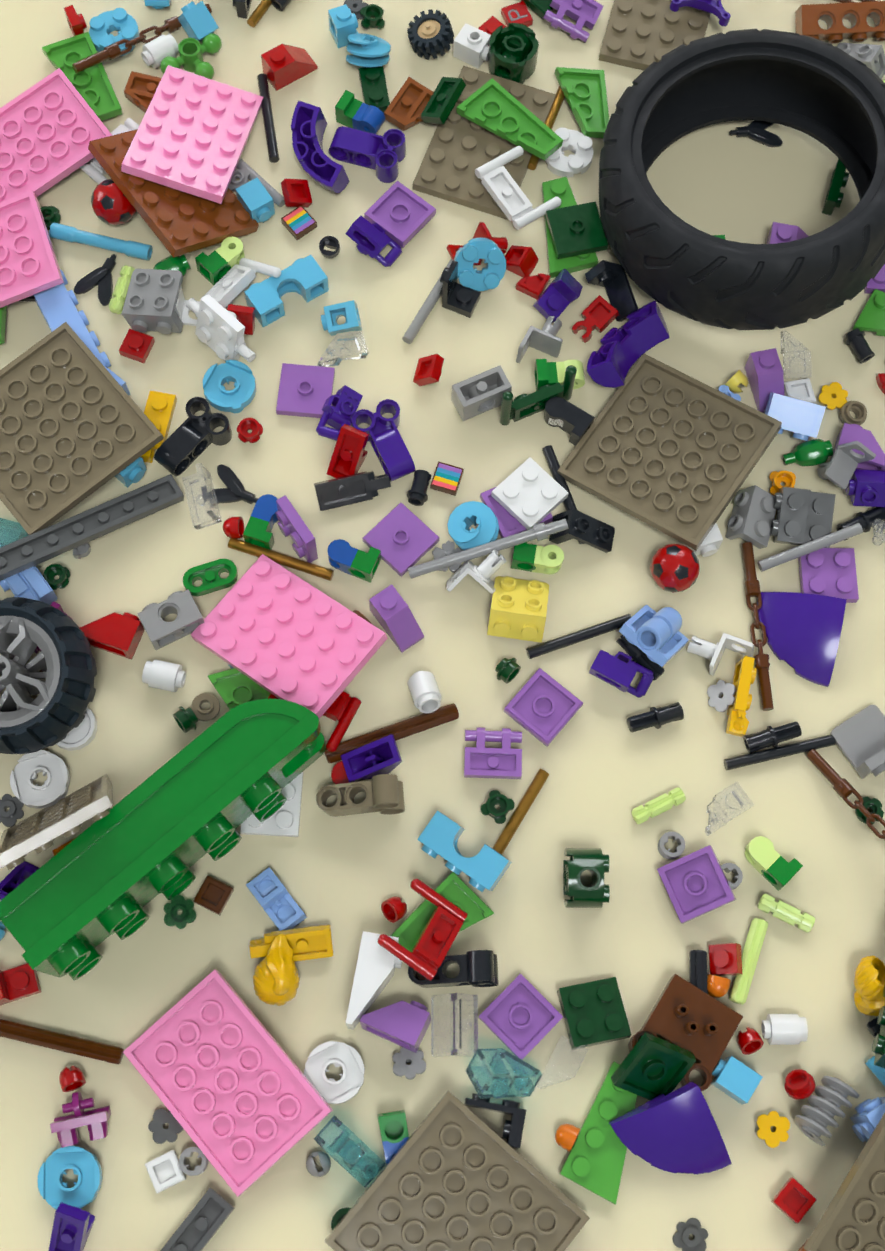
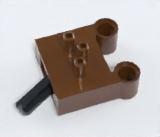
[628,950,743,1092]

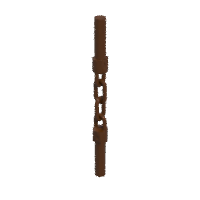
[72,4,212,73]
[742,542,774,711]
[806,749,885,839]

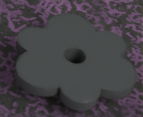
[344,0,369,21]
[0,794,24,827]
[148,1109,183,1144]
[672,1218,708,1251]

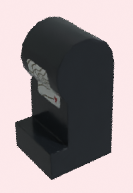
[544,397,595,446]

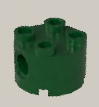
[488,23,539,84]
[563,848,610,908]

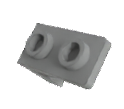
[836,43,885,79]

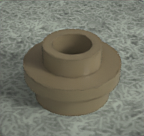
[840,401,867,425]
[191,693,220,721]

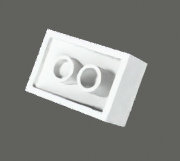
[346,931,402,1030]

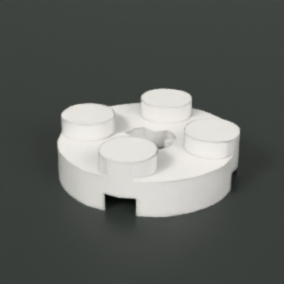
[545,127,593,178]
[10,750,70,809]
[304,1041,365,1104]

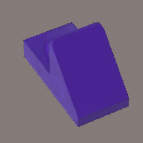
[533,268,583,323]
[49,1202,95,1251]

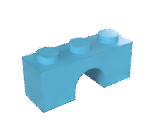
[244,255,329,327]
[417,811,512,892]

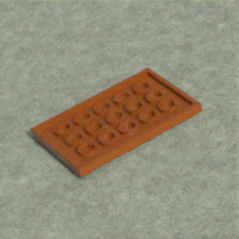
[88,129,259,257]

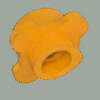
[769,470,796,496]

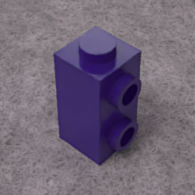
[846,469,885,507]

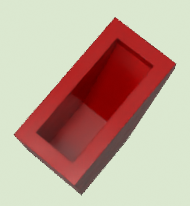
[261,44,318,91]
[80,612,144,660]

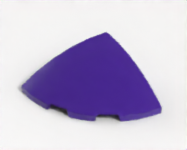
[757,592,847,687]
[609,1082,732,1174]

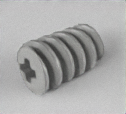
[794,1076,859,1146]

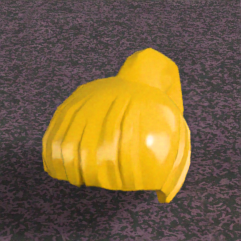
[252,934,300,1006]
[854,955,885,1016]

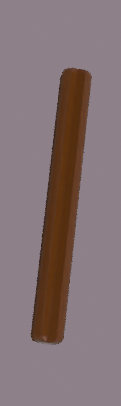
[324,703,459,763]
[0,1019,124,1064]

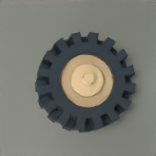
[407,9,454,59]

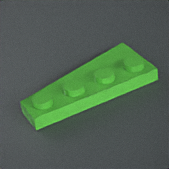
[560,1062,637,1204]

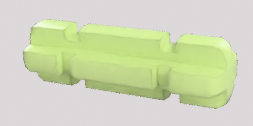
[109,265,135,314]
[631,787,686,824]
[758,893,815,932]

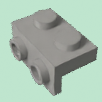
[726,485,777,549]

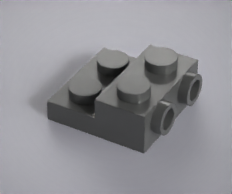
[770,487,836,548]

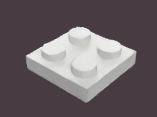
[491,457,568,530]

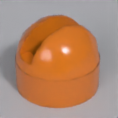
[707,974,731,998]
[555,1124,580,1152]

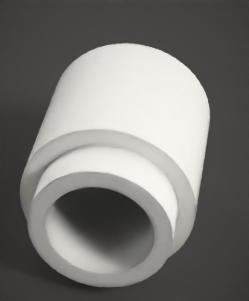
[141,34,179,69]
[142,659,186,692]
[407,671,442,713]
[761,1014,808,1045]

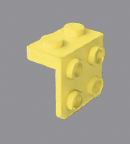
[487,576,549,643]

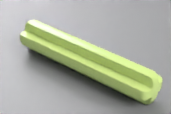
[729,918,768,1005]

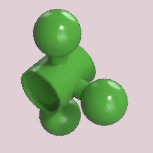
[160,33,222,79]

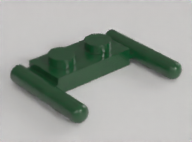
[500,365,577,426]

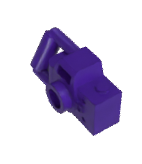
[345,216,402,267]
[316,385,363,441]
[589,650,654,698]

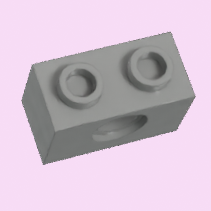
[451,365,512,421]
[138,589,204,650]

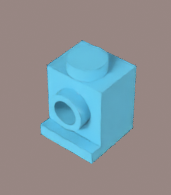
[328,4,358,48]
[321,300,362,336]

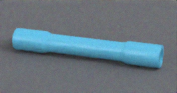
[49,222,153,261]

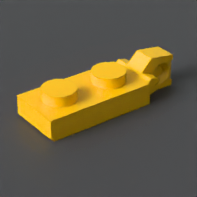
[141,391,177,463]
[726,656,757,737]
[249,924,333,961]

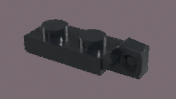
[314,471,391,511]

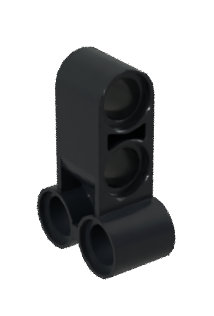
[154,397,232,476]
[408,950,499,988]

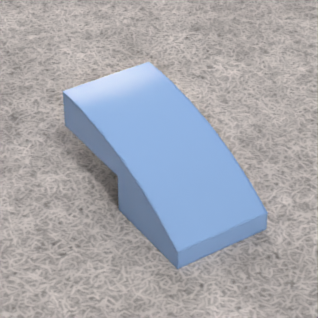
[246,867,307,931]

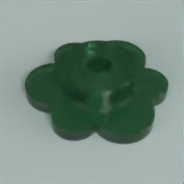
[163,895,197,929]

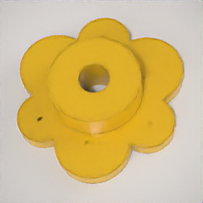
[818,382,848,410]
[756,1111,790,1148]

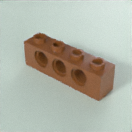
[795,1,885,43]

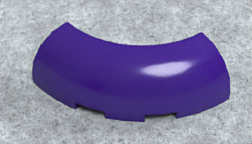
[291,100,349,193]
[587,301,670,388]

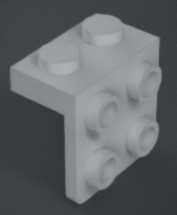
[122,269,183,334]
[830,704,885,779]

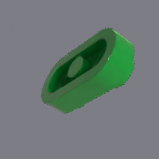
[183,559,238,596]

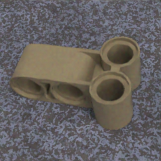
[316,774,405,817]

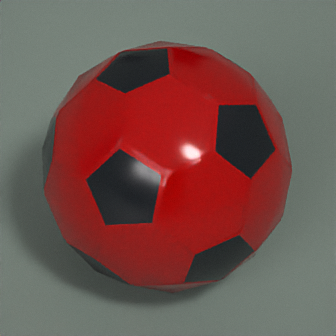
[91,179,136,225]
[650,544,700,593]

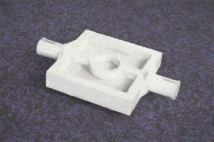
[186,294,256,362]

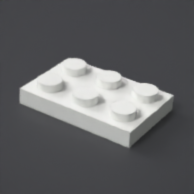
[240,771,304,837]

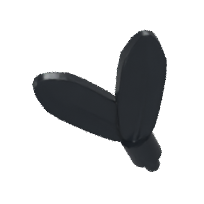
[729,120,783,147]
[74,254,116,306]
[202,464,258,504]

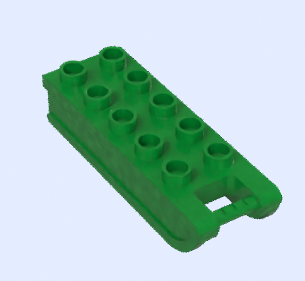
[0,698,326,980]

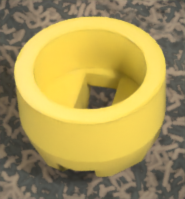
[725,369,748,393]

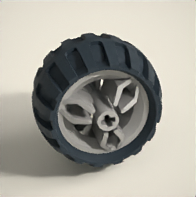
[0,597,97,754]

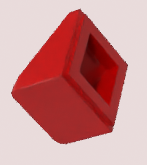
[505,245,539,278]

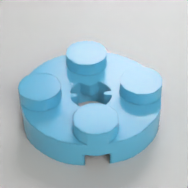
[89,8,139,57]
[454,238,506,291]
[203,360,256,413]
[37,1146,102,1210]

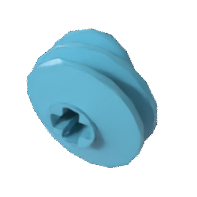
[346,33,391,67]
[448,501,499,550]

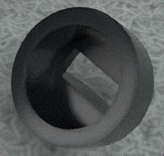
[319,236,340,258]

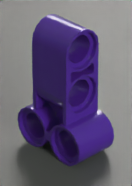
[328,126,406,183]
[352,399,416,482]

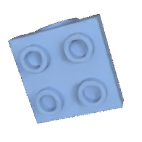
[619,604,689,667]

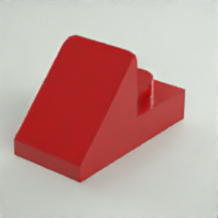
[327,424,369,478]
[0,963,41,1006]

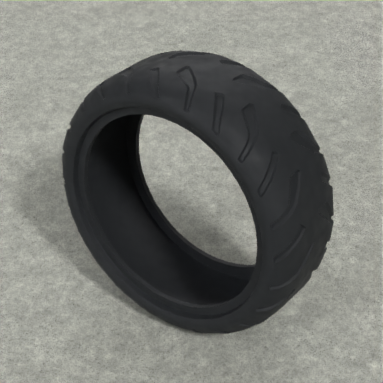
[599,28,885,330]

